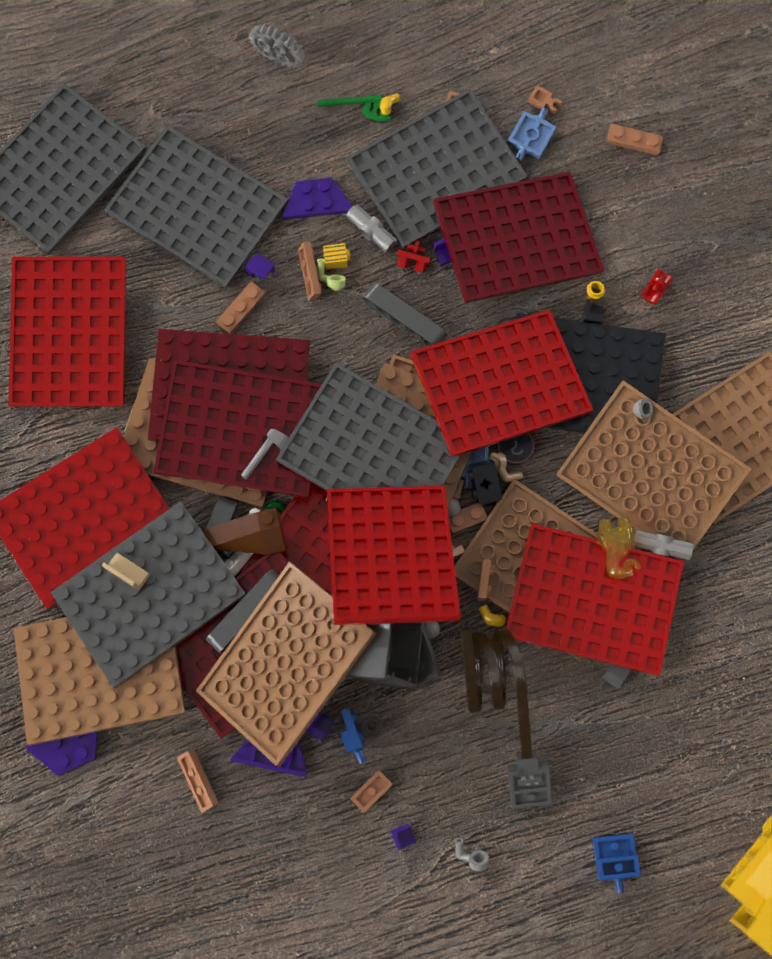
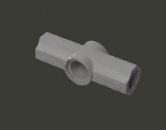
[346,204,397,253]
[632,530,694,560]

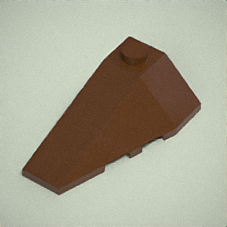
[203,508,287,555]

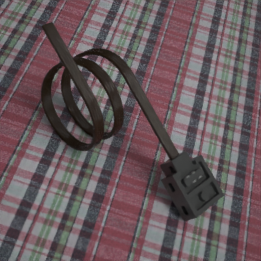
[460,628,552,809]

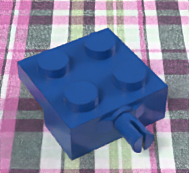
[340,708,367,764]
[592,834,641,893]

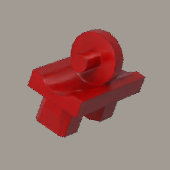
[397,241,431,273]
[640,268,674,306]

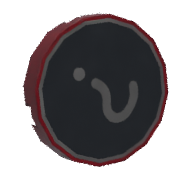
[497,433,535,465]

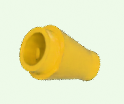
[587,281,605,302]

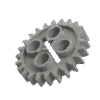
[249,24,305,68]

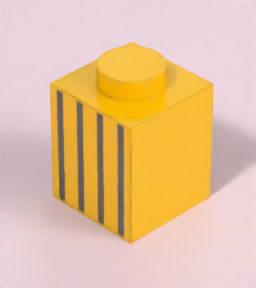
[323,243,351,270]

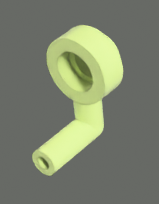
[317,259,346,291]

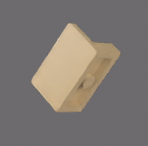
[101,553,150,591]

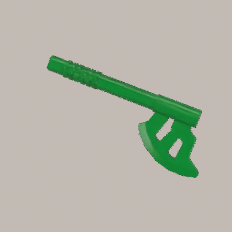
[317,95,391,122]

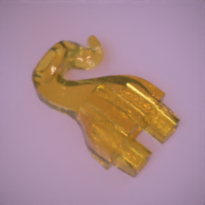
[597,517,641,578]

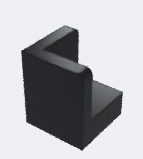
[582,299,604,324]

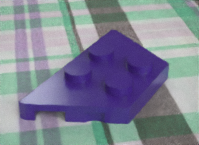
[283,178,352,220]
[25,732,98,776]
[231,739,307,777]

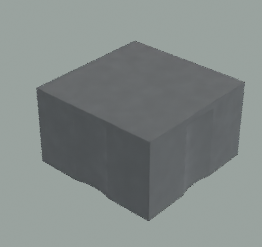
[346,622,424,688]

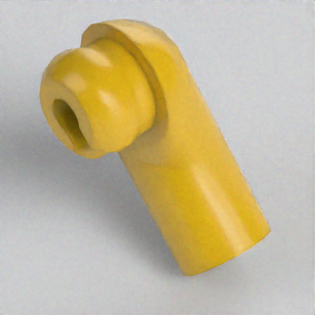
[380,94,400,115]
[479,605,506,627]

